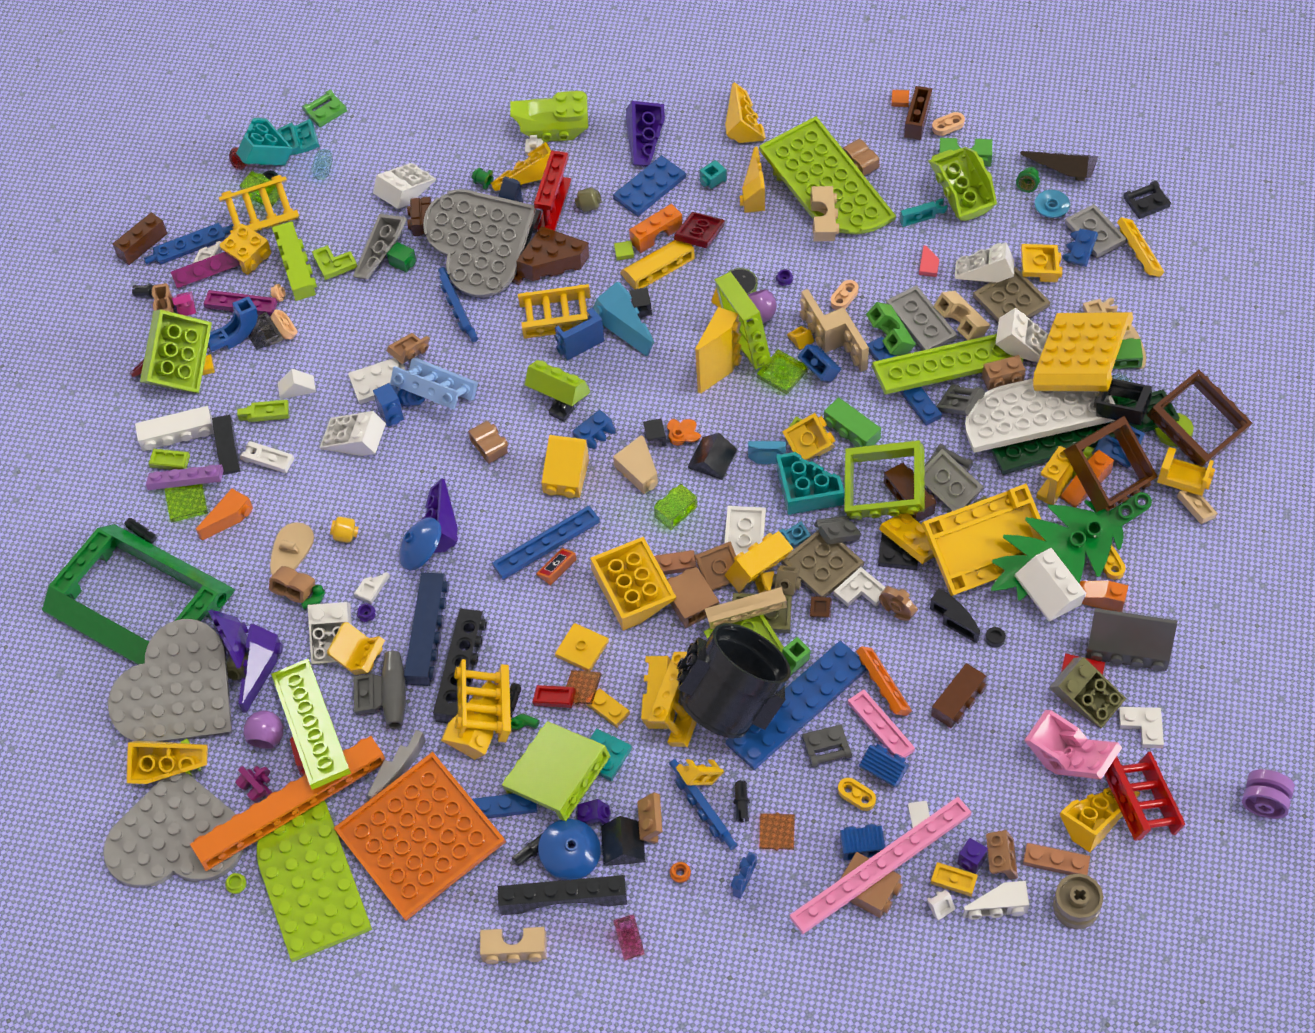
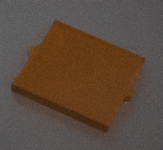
[566,669,602,705]
[759,812,795,851]

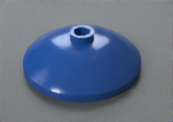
[399,517,441,571]
[538,819,601,880]

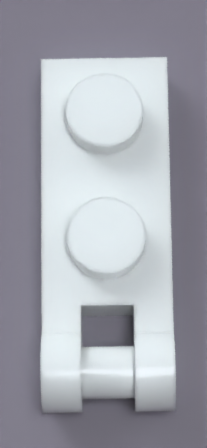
[240,441,294,473]

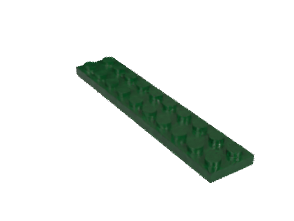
[990,389,1180,475]

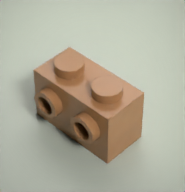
[982,355,1025,391]

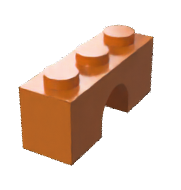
[629,203,683,253]

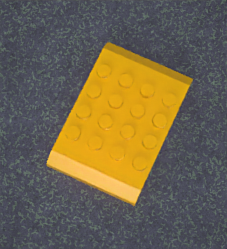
[1033,312,1133,391]
[921,483,1045,596]

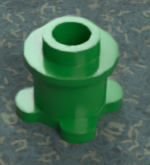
[472,167,494,190]

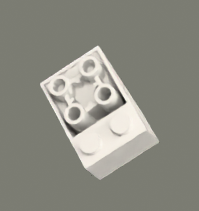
[373,163,436,209]
[955,242,1015,283]
[996,308,1049,363]
[320,411,386,456]
[308,602,352,664]

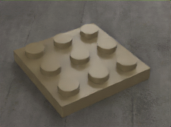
[973,267,1050,324]
[781,530,864,597]

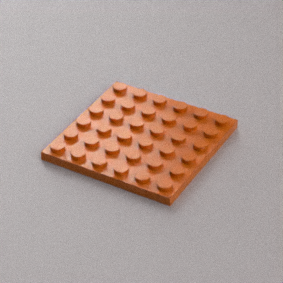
[334,752,506,921]

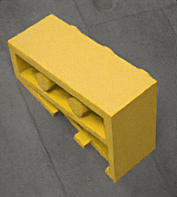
[641,656,679,729]

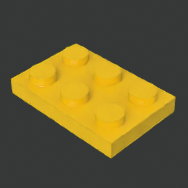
[879,513,935,564]

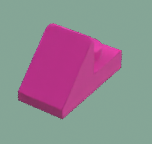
[172,291,196,316]

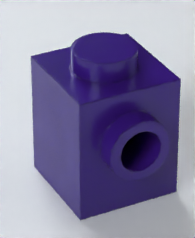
[957,837,988,874]

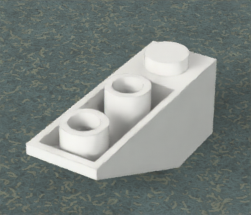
[963,881,1029,920]

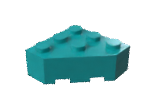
[236,118,293,166]
[776,452,845,515]

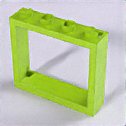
[714,272,772,370]
[844,440,925,520]

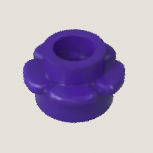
[776,269,793,286]
[357,603,376,622]

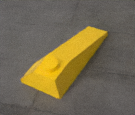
[725,82,766,143]
[491,142,551,191]
[441,681,497,760]
[127,741,208,784]

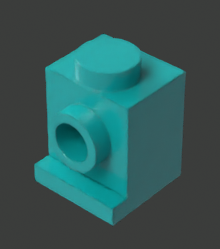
[699,160,727,189]

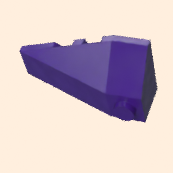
[626,101,665,167]
[421,478,458,553]
[208,609,249,669]
[238,624,283,713]

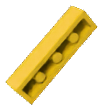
[620,240,695,290]

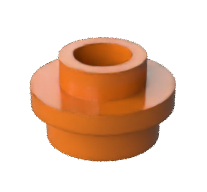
[670,862,691,883]

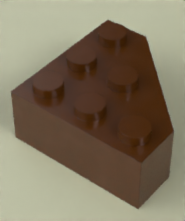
[516,226,589,281]

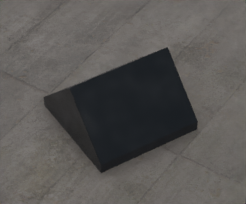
[688,433,737,480]
[601,816,646,866]

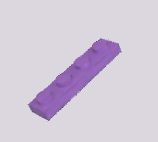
[146,464,224,490]

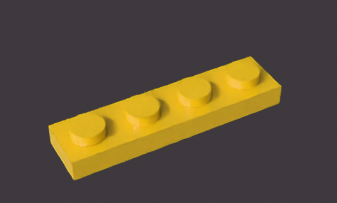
[1117,217,1165,277]

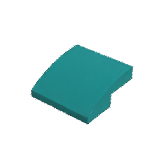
[277,119,320,155]

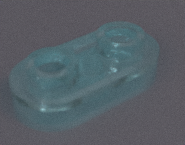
[311,149,333,180]

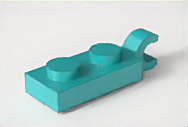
[900,198,948,227]

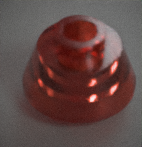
[229,147,248,170]

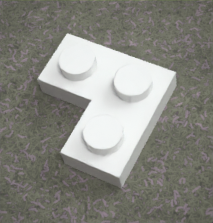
[834,567,885,607]
[1119,707,1164,748]

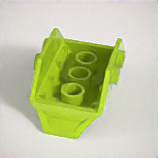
[510,91,588,142]
[928,147,997,221]

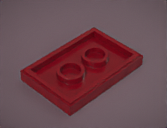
[674,212,725,249]

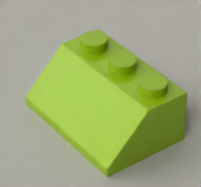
[524,360,590,406]

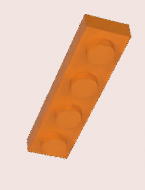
[856,646,912,716]

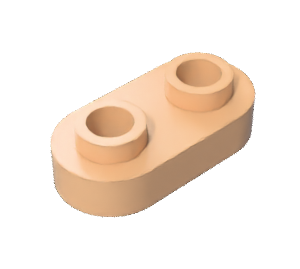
[932,112,965,136]
[831,280,859,310]
[271,310,298,339]

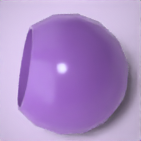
[748,289,777,323]
[243,710,284,749]

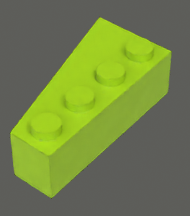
[272,221,317,301]

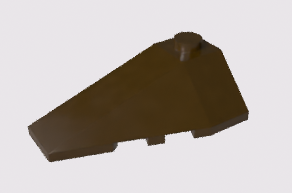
[1020,151,1098,181]

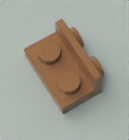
[986,830,1018,880]

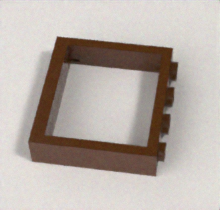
[1147,369,1253,467]
[1063,416,1158,512]

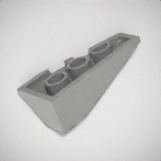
[353,214,407,280]

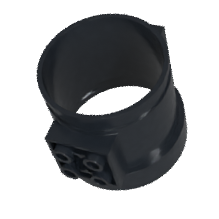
[677,623,791,738]

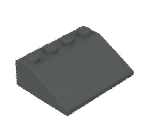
[1085,608,1178,671]

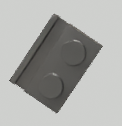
[814,515,862,544]

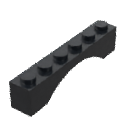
[498,875,628,916]

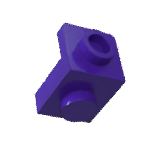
[577,799,611,825]

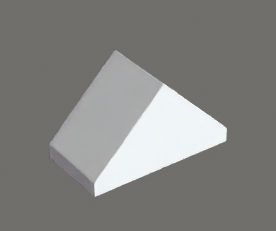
[278,369,316,399]

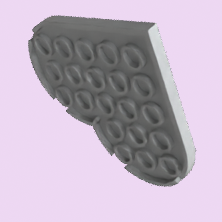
[423,189,537,298]
[108,619,233,742]
[104,772,245,888]

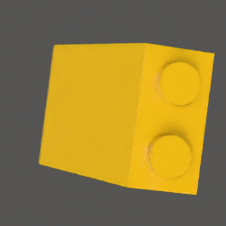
[541,435,589,498]

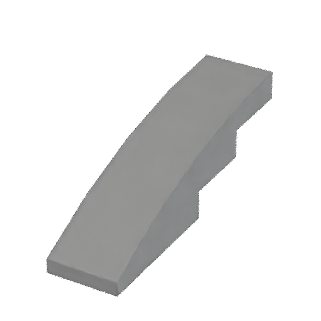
[367,730,426,800]

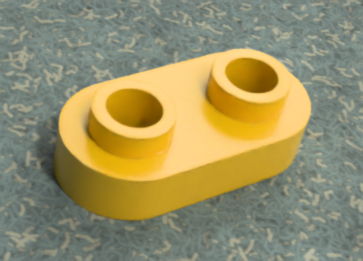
[1103,545,1126,580]
[838,778,876,811]

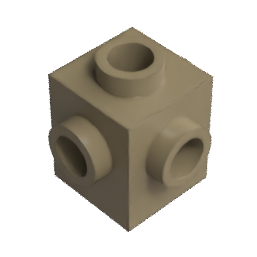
[772,565,802,595]

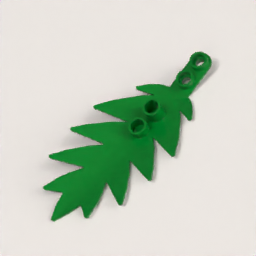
[991,492,1152,601]

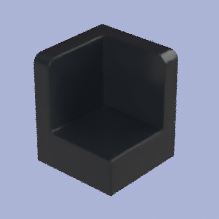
[643,418,667,447]

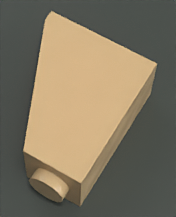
[613,435,658,494]

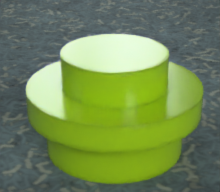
[225,873,247,894]

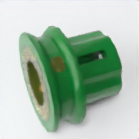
[1016,167,1040,193]

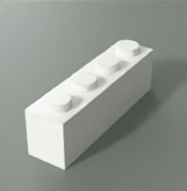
[135,406,214,451]

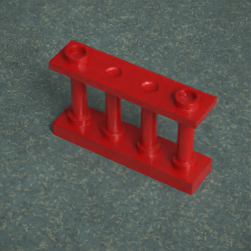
[534,150,572,231]
[1104,752,1186,841]

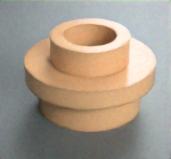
[271,284,286,302]

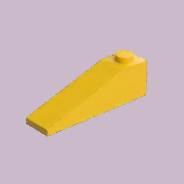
[739,146,765,213]
[1060,787,1140,852]

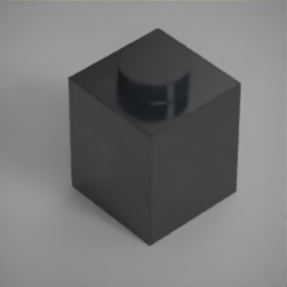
[629,287,652,317]

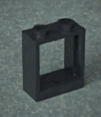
[1093,378,1152,426]

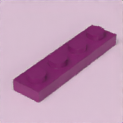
[170,252,240,288]
[203,290,278,316]

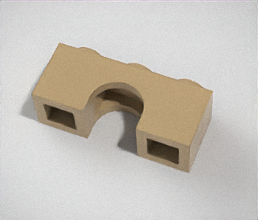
[810,186,839,242]
[933,291,991,340]
[480,927,547,964]

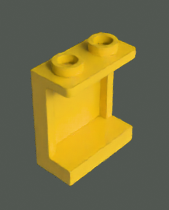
[1036,446,1074,505]
[1157,447,1215,496]

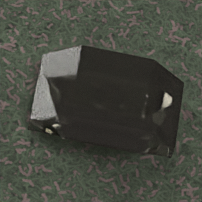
[249,312,283,350]

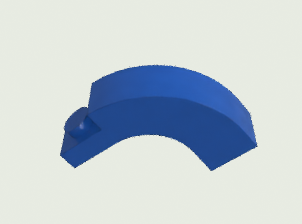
[208,296,258,352]

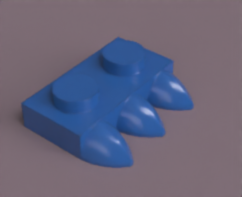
[1062,228,1098,267]
[572,409,616,449]
[731,851,757,899]

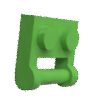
[302,89,347,128]

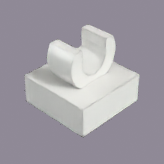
[525,135,543,156]
[927,890,955,921]

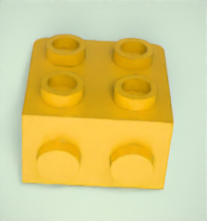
[220,224,272,275]
[327,622,385,675]

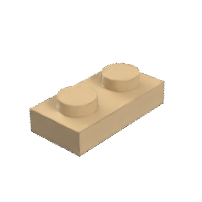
[1177,490,1218,524]

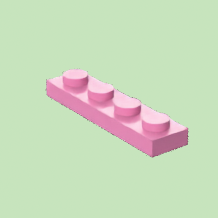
[848,689,915,758]

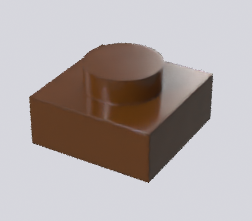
[810,597,832,618]

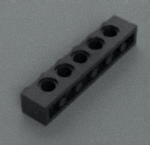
[433,608,487,724]

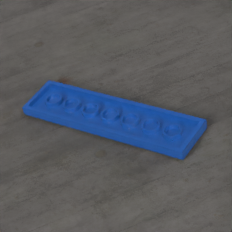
[726,640,868,770]

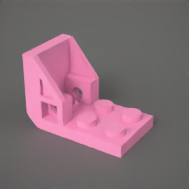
[1024,710,1122,779]

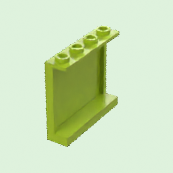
[502,721,611,821]

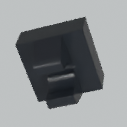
[548,399,575,422]

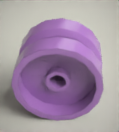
[1242,769,1295,819]

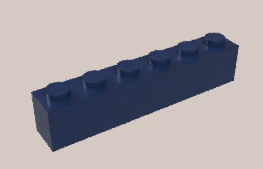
[404,572,449,686]

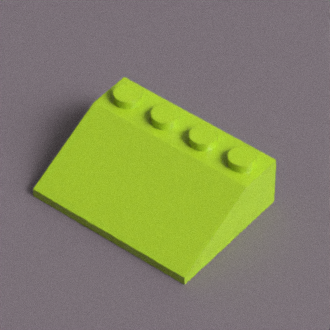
[140,309,212,393]

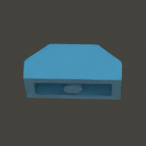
[748,441,786,464]

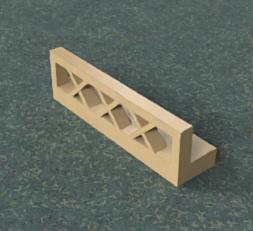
[705,587,787,629]

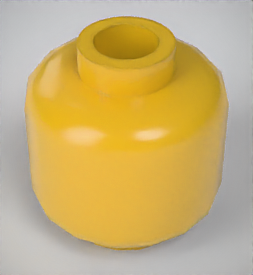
[330,516,359,543]

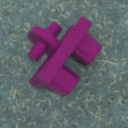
[235,766,273,803]

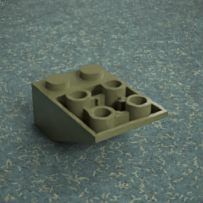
[1049,657,1127,729]

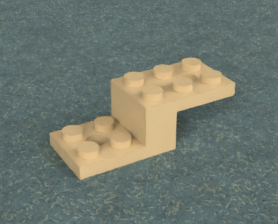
[799,289,869,372]

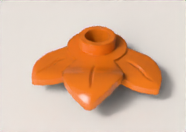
[667,419,701,446]

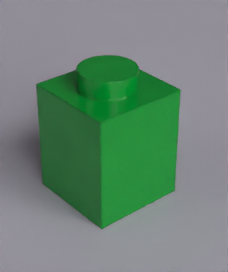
[387,242,417,273]

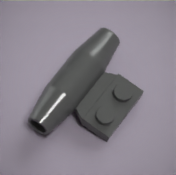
[353,650,406,729]

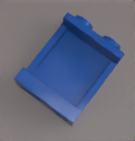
[554,307,605,361]

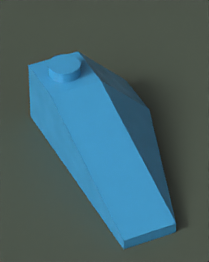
[593,282,655,356]

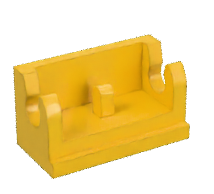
[676,759,724,785]

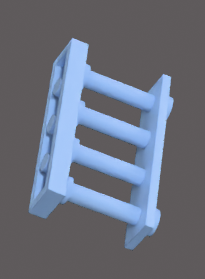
[390,358,478,410]

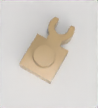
[1082,298,1118,313]

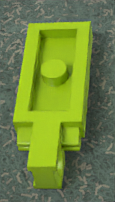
[237,399,289,422]

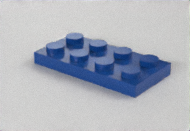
[613,155,686,217]

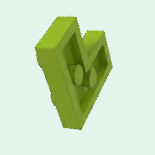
[312,245,357,280]

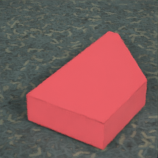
[919,245,939,277]

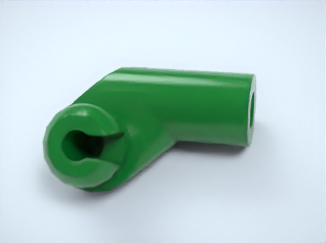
[301,584,325,610]
[511,714,540,730]

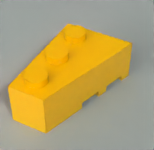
[725,531,793,593]

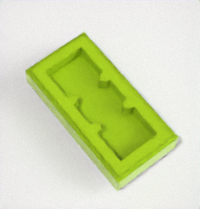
[148,449,190,470]

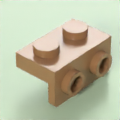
[387,333,430,364]
[637,792,663,844]

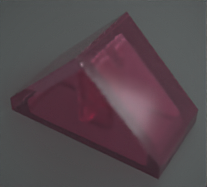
[613,914,645,961]

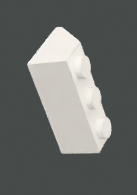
[1015,548,1086,622]

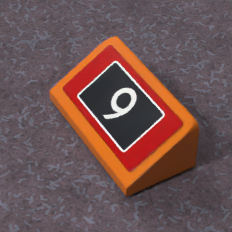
[536,548,577,585]

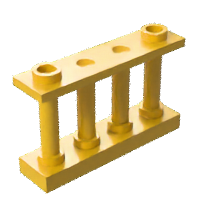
[218,175,299,233]
[518,284,591,339]
[648,652,697,747]
[454,659,511,743]

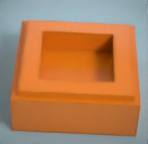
[891,90,909,107]

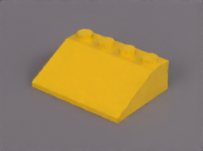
[695,307,742,394]
[590,536,676,631]

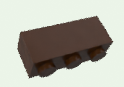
[904,86,933,140]
[112,212,168,265]
[883,462,936,522]
[931,663,987,728]

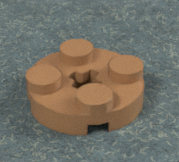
[879,586,918,621]

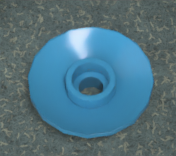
[1034,190,1070,218]

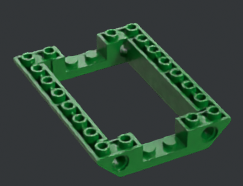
[42,524,235,665]

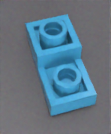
[774,521,811,548]

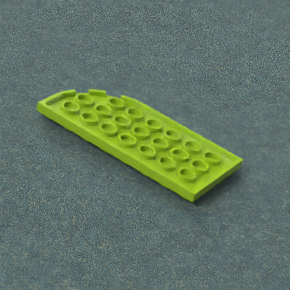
[759,116,896,234]
[257,800,372,962]

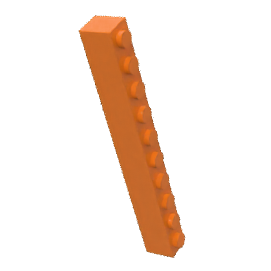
[190,736,385,871]

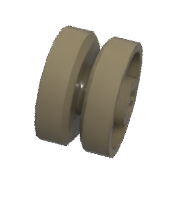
[1052,873,1104,929]

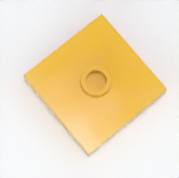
[555,623,609,673]

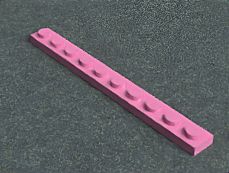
[790,797,971,934]

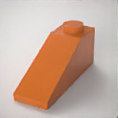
[1060,450,1114,508]
[196,488,253,541]
[1079,581,1129,612]

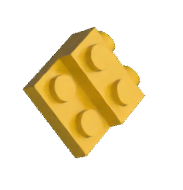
[1021,244,1062,282]
[782,413,836,461]

